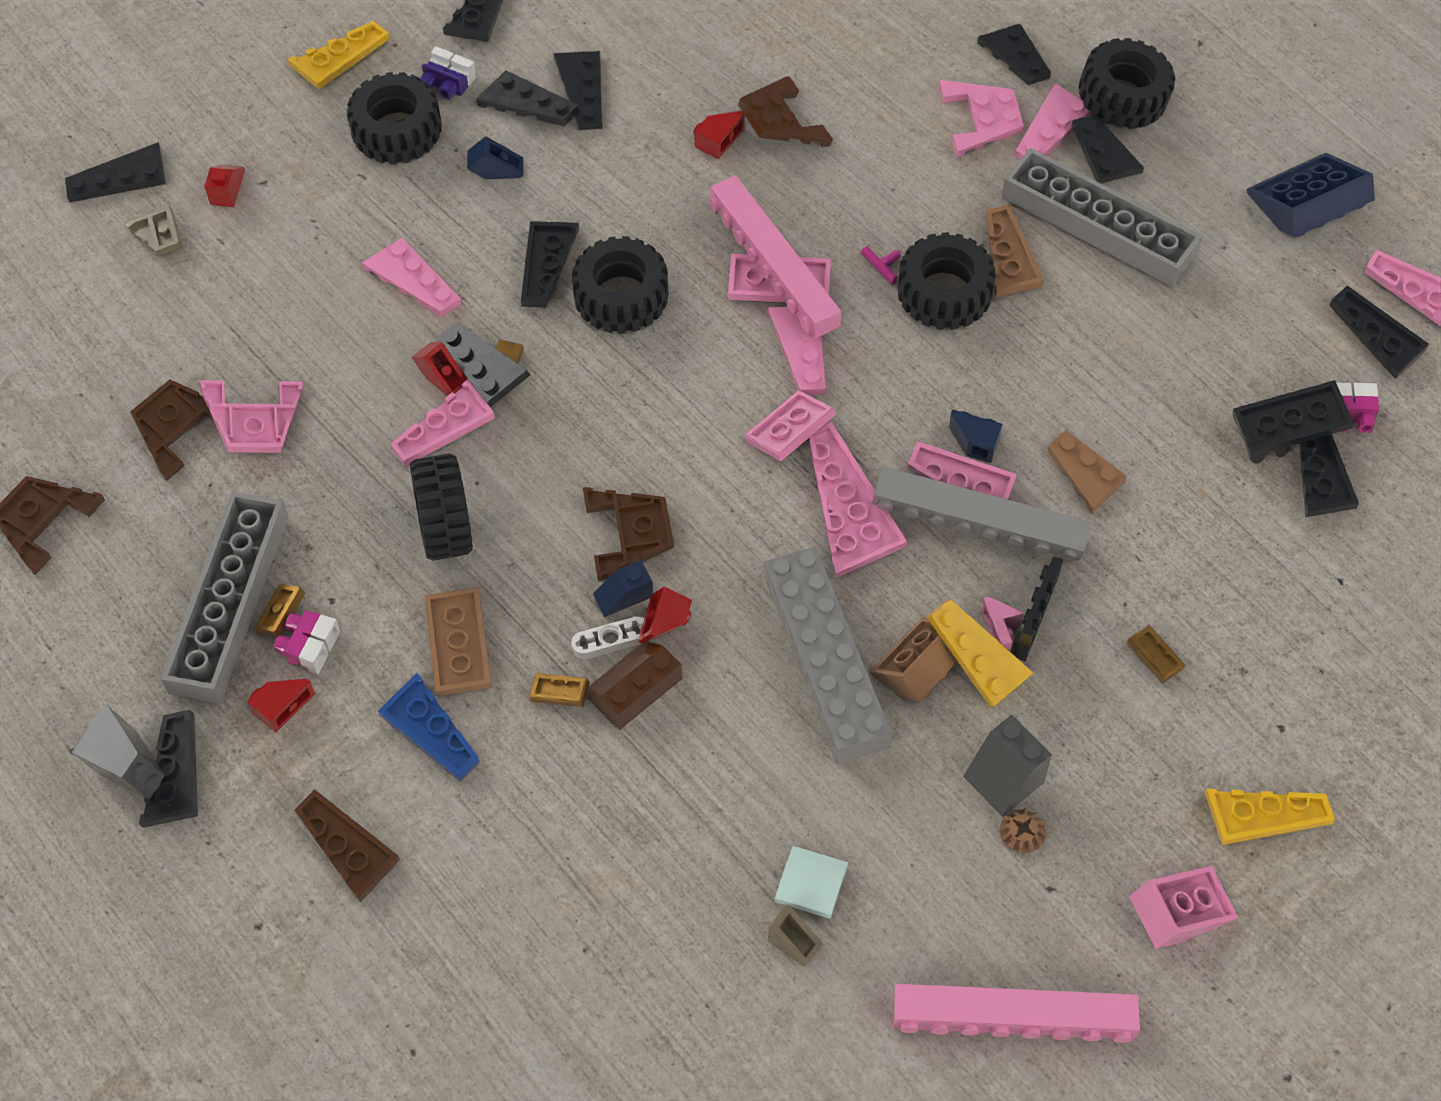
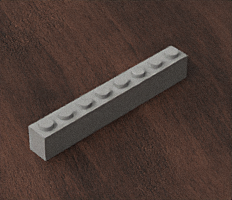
[872,466,1091,561]

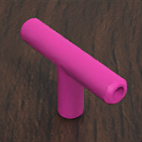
[861,246,901,284]

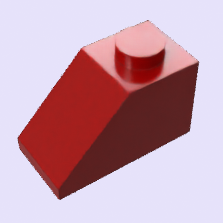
[693,111,745,159]
[204,164,245,207]
[412,342,467,396]
[638,586,692,644]
[247,678,315,733]

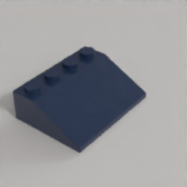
[1246,153,1375,238]

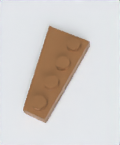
[985,205,1044,298]

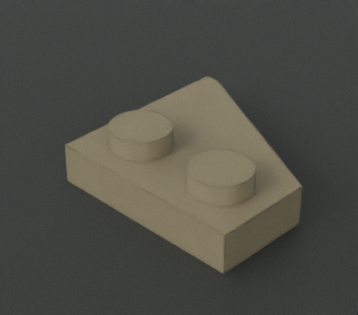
[125,206,182,257]

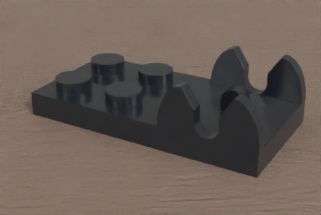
[1233,380,1354,464]

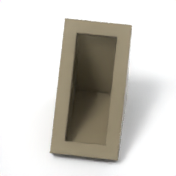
[768,904,823,966]

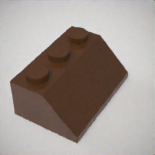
[587,642,682,730]

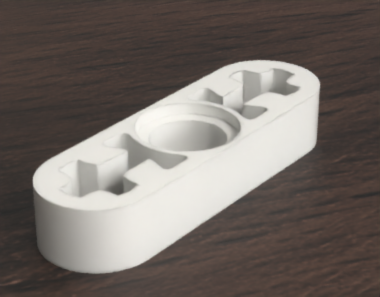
[571,617,644,660]

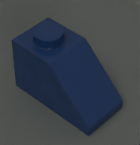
[467,136,523,180]
[593,560,653,617]

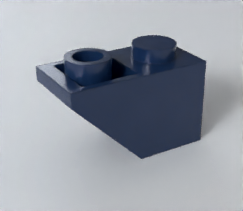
[949,409,1003,463]

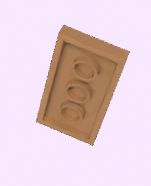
[424,587,492,696]

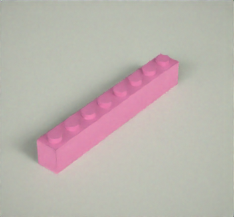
[709,175,841,339]
[893,984,1140,1043]

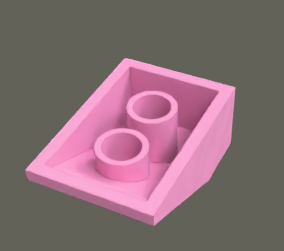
[1129,866,1239,949]

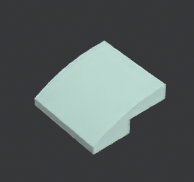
[774,846,849,919]

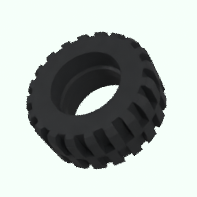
[1078,38,1176,129]
[346,72,442,164]
[897,232,996,330]
[572,236,669,334]
[410,453,473,561]

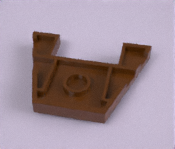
[738,76,833,147]
[130,379,214,481]
[0,476,105,575]
[583,487,674,582]

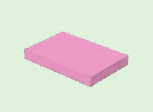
[744,390,836,461]

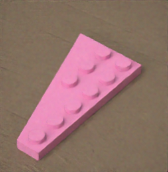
[808,421,907,579]

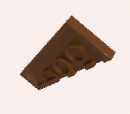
[295,789,400,902]

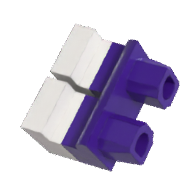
[420,46,476,100]

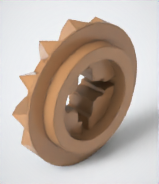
[1000,807,1046,853]

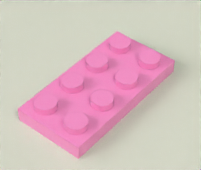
[728,254,831,303]

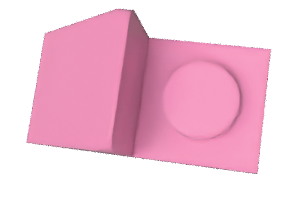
[981,597,1024,652]

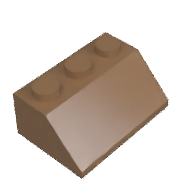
[870,617,958,702]

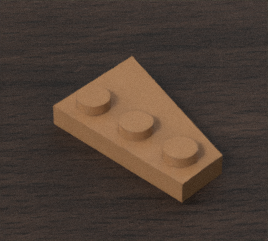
[1047,430,1127,514]

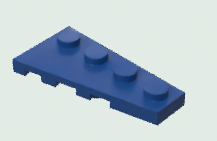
[378,673,480,781]

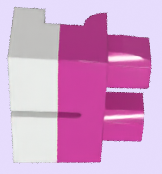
[1336,382,1379,433]
[274,610,340,675]

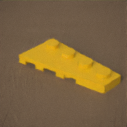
[287,21,390,90]
[927,600,1033,707]
[1205,788,1335,845]

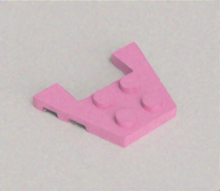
[939,80,1024,157]
[200,380,303,453]

